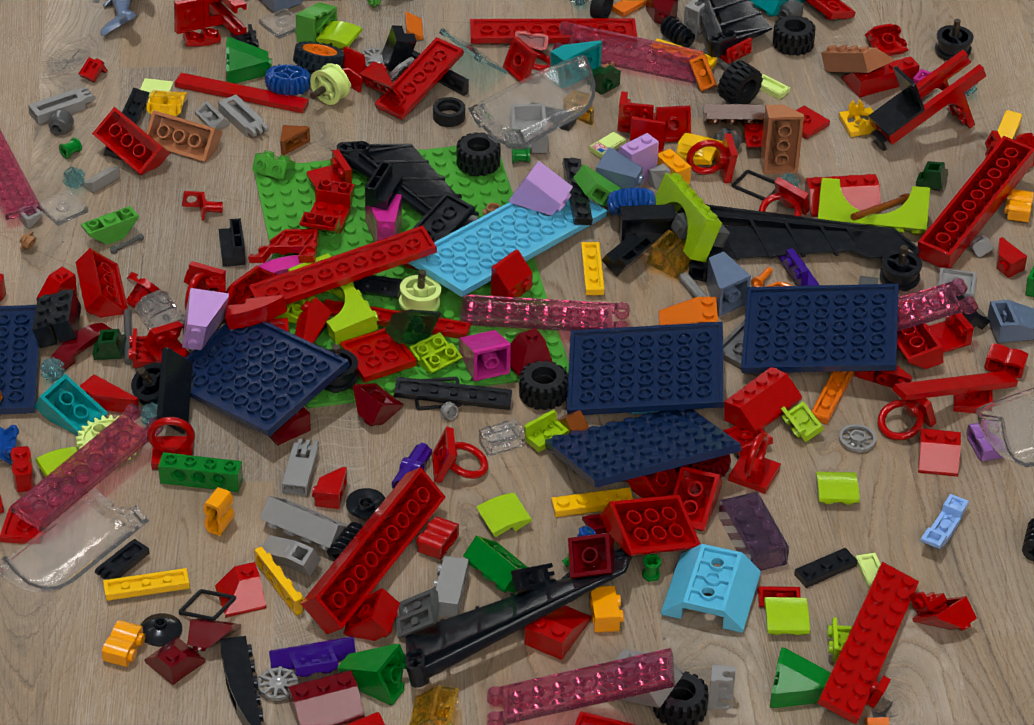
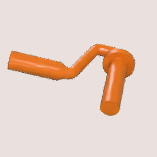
[751,267,793,287]

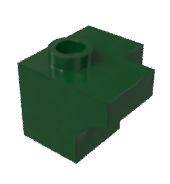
[588,65,621,95]
[916,161,948,190]
[92,329,127,360]

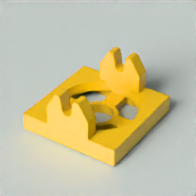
[838,100,876,137]

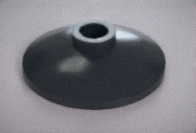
[346,488,386,519]
[140,613,182,646]

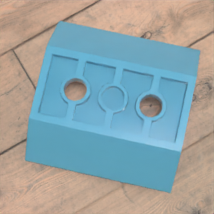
[661,544,761,633]

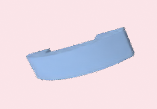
[920,494,969,549]

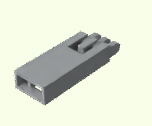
[28,87,95,125]
[218,95,269,137]
[282,438,319,496]

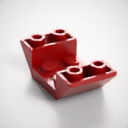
[300,179,355,234]

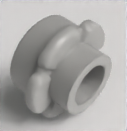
[440,402,458,420]

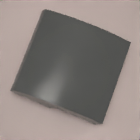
[396,588,438,639]

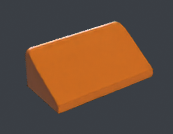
[405,12,424,40]
[689,54,718,92]

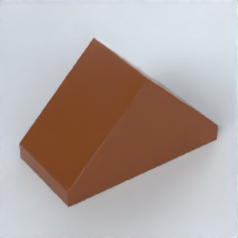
[280,125,310,155]
[557,410,589,434]

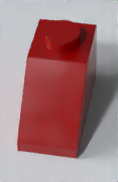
[996,237,1027,278]
[36,266,77,300]
[312,467,347,509]

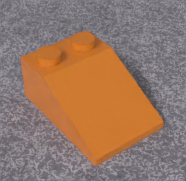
[659,297,718,325]

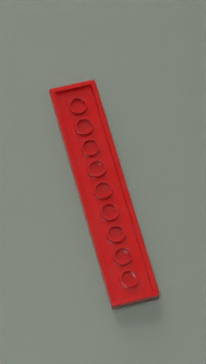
[470,18,637,44]
[248,225,437,305]
[817,562,919,724]

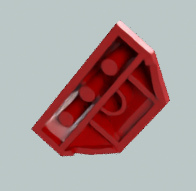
[225,265,277,324]

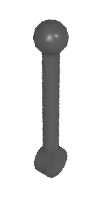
[110,234,144,254]

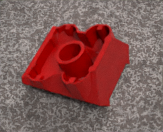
[865,23,909,56]

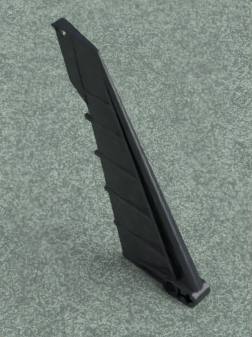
[697,0,772,57]
[336,141,479,229]
[676,204,920,260]
[405,548,632,688]

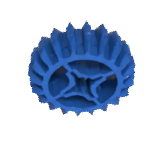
[265,64,311,96]
[607,187,656,216]

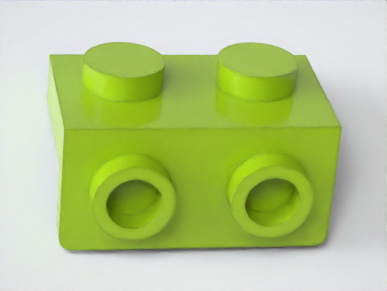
[781,401,825,443]
[524,409,569,453]
[827,617,852,663]

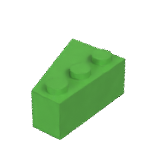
[295,2,337,43]

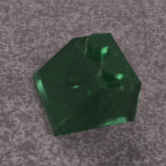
[385,309,441,344]

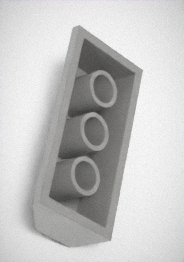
[260,496,348,551]

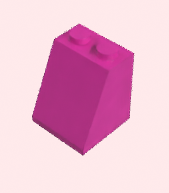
[365,194,402,242]
[459,330,511,381]

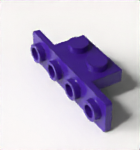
[778,248,819,286]
[269,637,356,677]

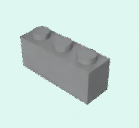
[433,556,469,618]

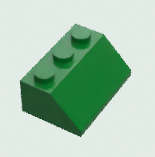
[463,535,528,593]

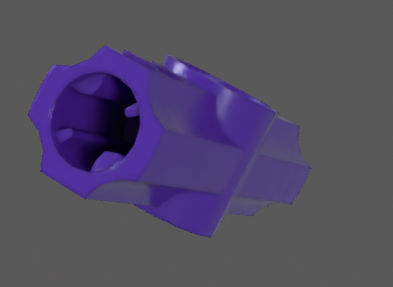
[392,442,432,489]

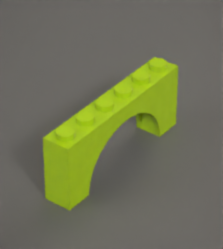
[655,172,722,262]
[818,178,930,236]
[288,253,379,345]

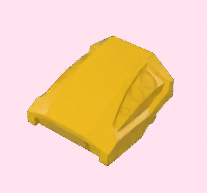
[147,90,187,117]
[676,133,722,165]

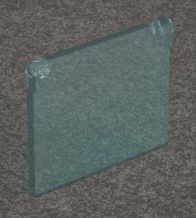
[439,28,508,74]

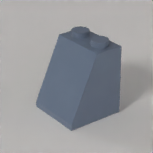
[596,147,644,189]
[706,251,751,317]

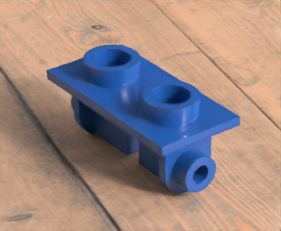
[0,425,19,465]

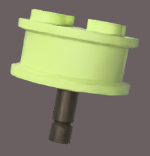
[310,63,351,105]
[399,269,441,315]

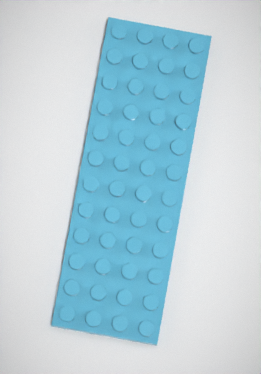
[408,199,608,297]

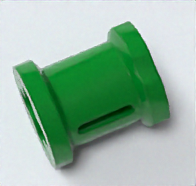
[59,137,82,159]
[512,147,530,163]
[642,554,662,582]

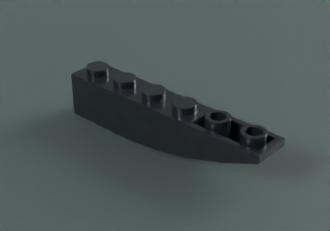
[220,636,264,725]

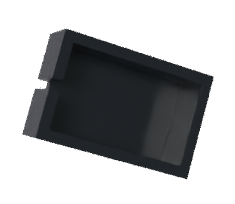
[619,204,676,247]
[32,289,81,348]

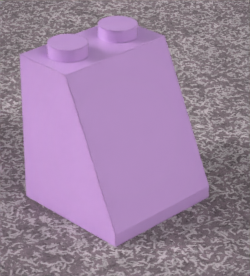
[617,133,659,181]
[509,161,573,216]
[182,288,229,350]

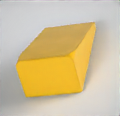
[997,110,1022,139]

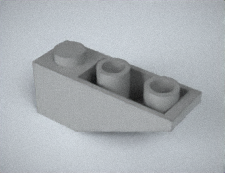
[262,535,321,576]

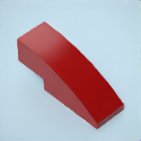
[224,295,288,330]

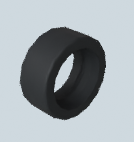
[590,0,614,18]
[433,97,465,127]

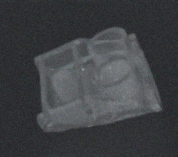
[135,290,185,330]

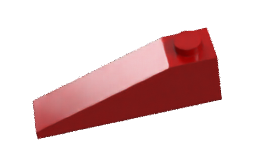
[359,61,402,100]
[295,297,332,343]

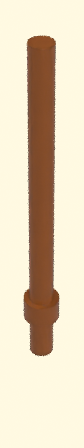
[851,193,910,221]

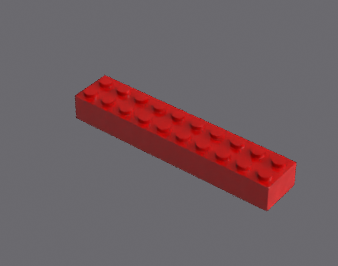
[917,136,1034,269]
[300,467,446,635]

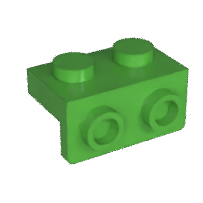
[252,150,296,180]

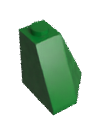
[226,37,272,84]
[337,644,406,705]
[770,647,830,708]

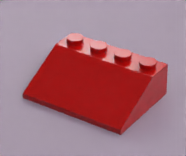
[600,495,700,556]

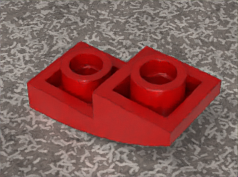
[183,28,221,47]

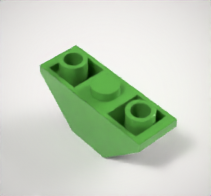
[573,164,622,206]
[81,206,139,245]

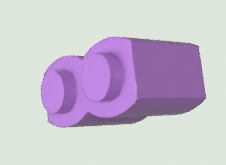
[966,421,1007,461]

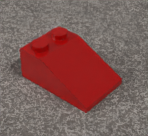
[673,466,722,532]
[524,605,592,660]

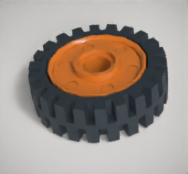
[293,41,344,71]

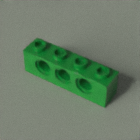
[158,452,243,492]

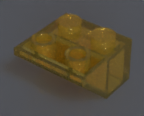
[647,230,691,279]
[409,686,459,725]

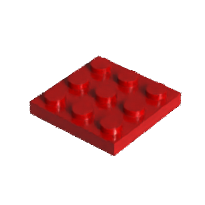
[340,326,417,383]

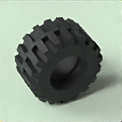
[772,15,816,56]
[718,60,763,104]
[456,132,501,176]
[519,360,568,410]
[653,671,709,725]

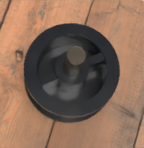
[935,19,974,61]
[880,245,922,291]
[324,344,358,393]
[131,363,161,410]

